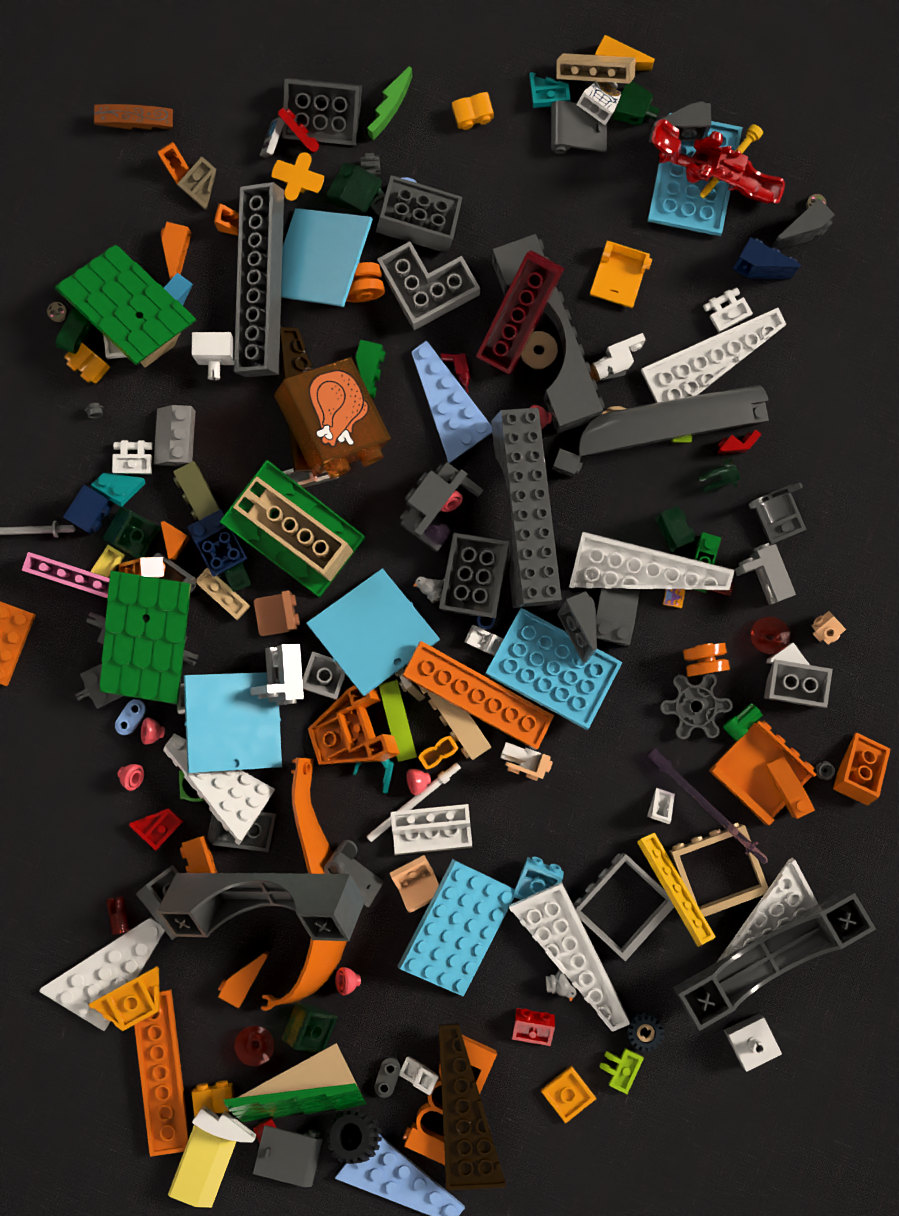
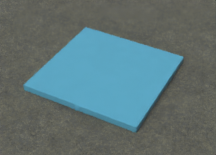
[281,208,373,307]
[307,568,440,697]
[184,673,282,773]

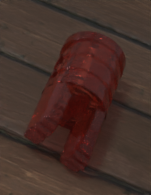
[107,896,130,935]

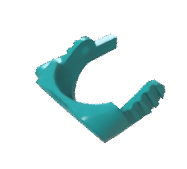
[353,759,394,793]

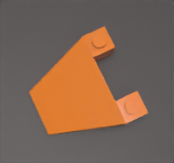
[308,685,400,765]

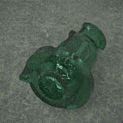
[698,458,741,493]

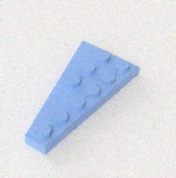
[335,1134,465,1216]

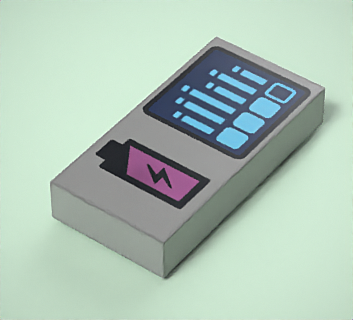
[260,118,285,158]

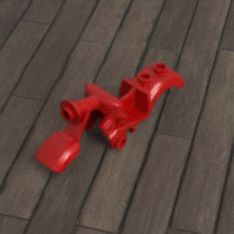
[652,119,785,204]

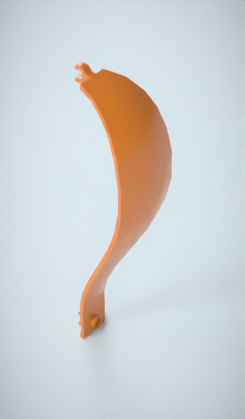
[261,757,347,1011]

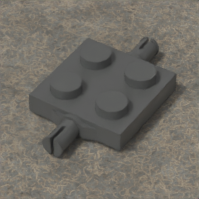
[75,664,123,709]

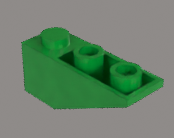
[356,340,386,404]
[693,532,721,593]

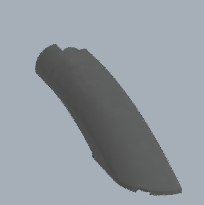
[579,385,769,456]

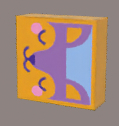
[662,589,685,608]

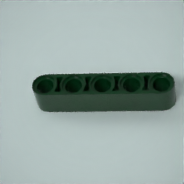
[56,307,92,354]

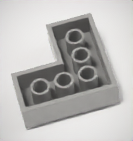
[377,242,480,330]

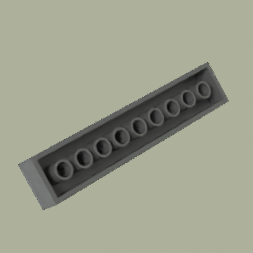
[234,182,284,377]

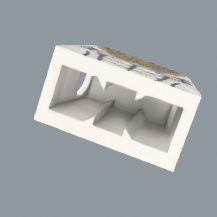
[576,81,621,125]

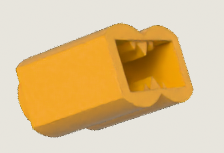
[452,92,494,130]
[64,343,110,384]
[418,736,458,769]
[192,1080,235,1116]

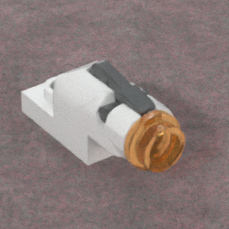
[589,333,646,382]

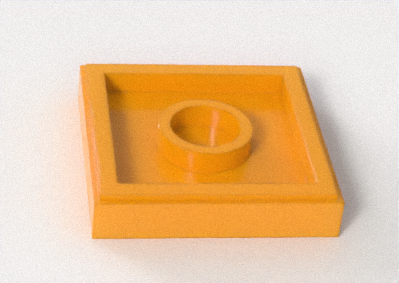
[541,1065,596,1124]

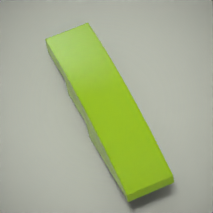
[379,679,417,762]

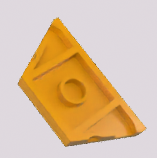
[88,966,160,1031]

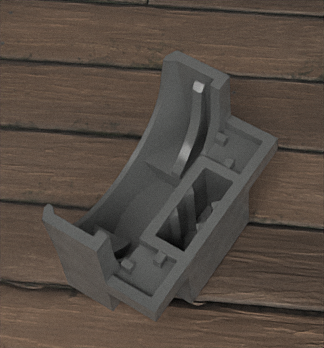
[400,462,483,552]

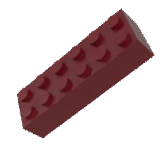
[476,250,565,374]

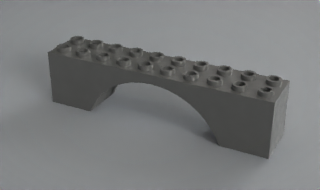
[492,234,604,434]
[491,408,562,608]
[157,873,365,941]
[673,890,876,1031]

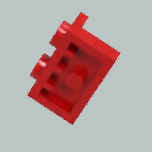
[512,1008,555,1046]

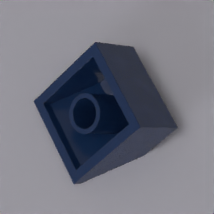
[63,485,112,534]

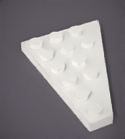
[164,733,275,845]
[717,858,818,962]
[39,917,165,1031]

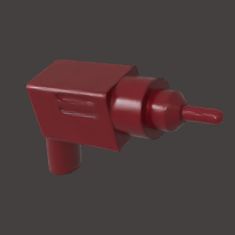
[440,353,471,393]

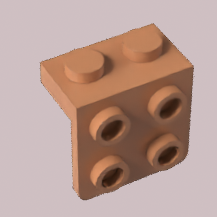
[254,591,300,636]

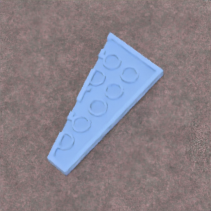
[411,341,492,464]

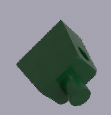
[612,81,660,125]

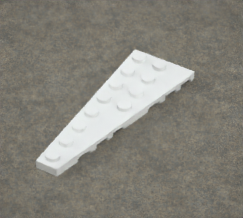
[641,308,786,403]
[569,532,735,590]
[509,882,630,1032]

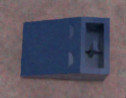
[733,237,801,279]
[187,509,247,577]

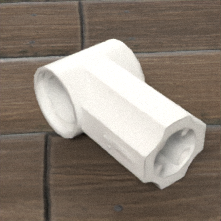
[500,742,542,772]

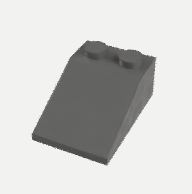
[649,101,711,142]
[771,199,835,250]
[596,588,640,646]
[557,592,597,664]
[207,811,276,852]

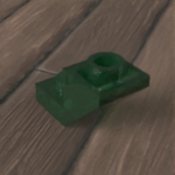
[224,561,251,592]

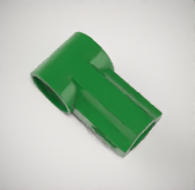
[722,703,763,741]

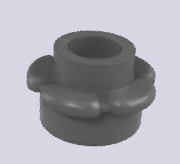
[85,403,104,419]
[816,761,835,780]

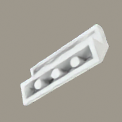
[391,804,472,855]

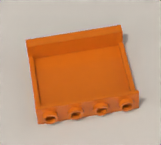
[709,720,817,826]

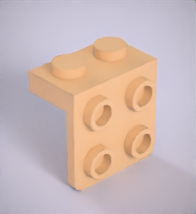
[505,754,553,781]
[390,855,439,913]

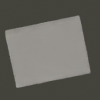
[302,652,346,700]

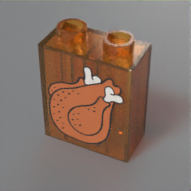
[274,357,391,479]

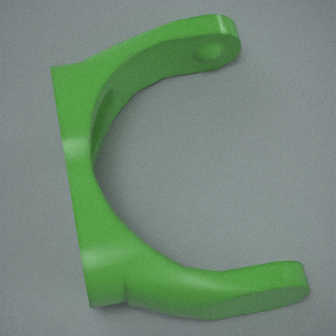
[179,770,205,802]

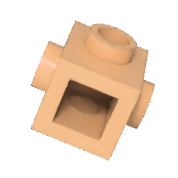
[811,611,846,645]

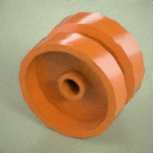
[346,262,385,302]
[683,643,730,677]

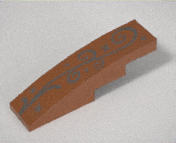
[94,104,173,130]

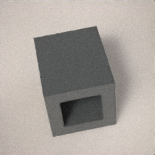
[552,449,583,477]

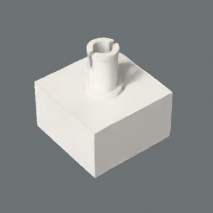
[192,332,235,380]
[724,1013,782,1072]

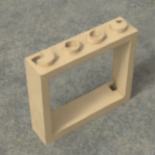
[669,822,768,917]

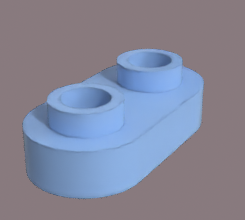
[115,699,147,735]

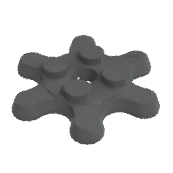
[660,674,733,739]

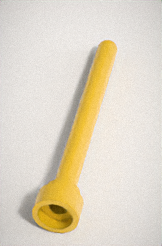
[700,124,763,198]

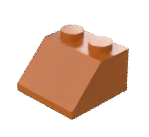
[180,835,217,873]

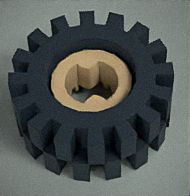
[627,1013,664,1052]

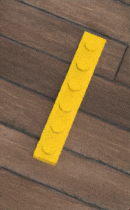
[637,833,716,947]

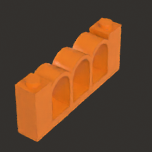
[403,1035,497,1165]

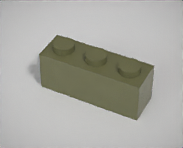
[173,461,220,521]

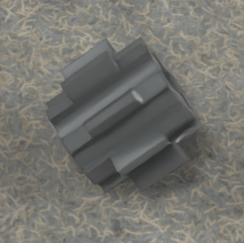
[361,153,381,178]

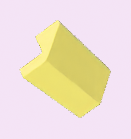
[168,1125,236,1208]

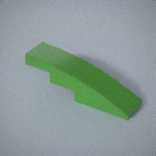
[367,66,412,140]

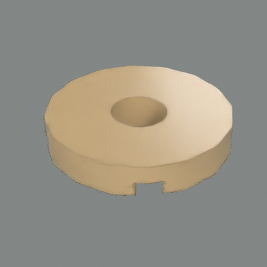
[521,331,558,369]

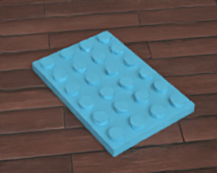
[647,113,743,236]
[485,608,622,730]
[397,859,515,997]

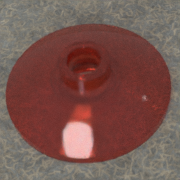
[751,617,790,654]
[235,1025,274,1066]

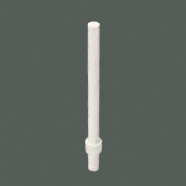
[367,762,461,842]

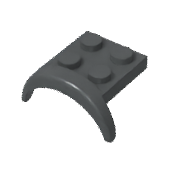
[748,483,807,545]

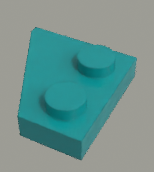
[529,72,570,108]
[91,473,145,507]

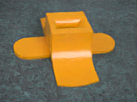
[272,152,324,201]

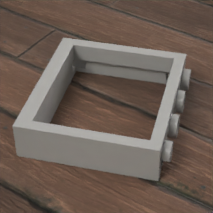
[573,852,674,961]

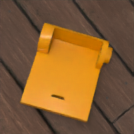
[590,241,652,308]

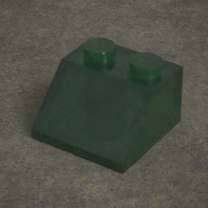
[327,162,382,213]
[102,506,161,558]
[655,506,695,553]
[281,1002,338,1053]

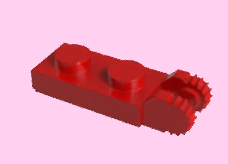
[278,108,320,152]

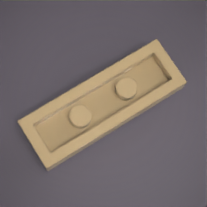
[196,567,250,620]

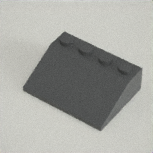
[282,78,362,146]
[376,175,462,254]
[439,533,510,618]

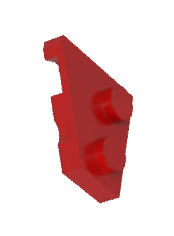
[129,808,184,851]

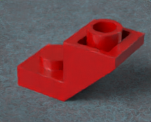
[717,430,761,455]

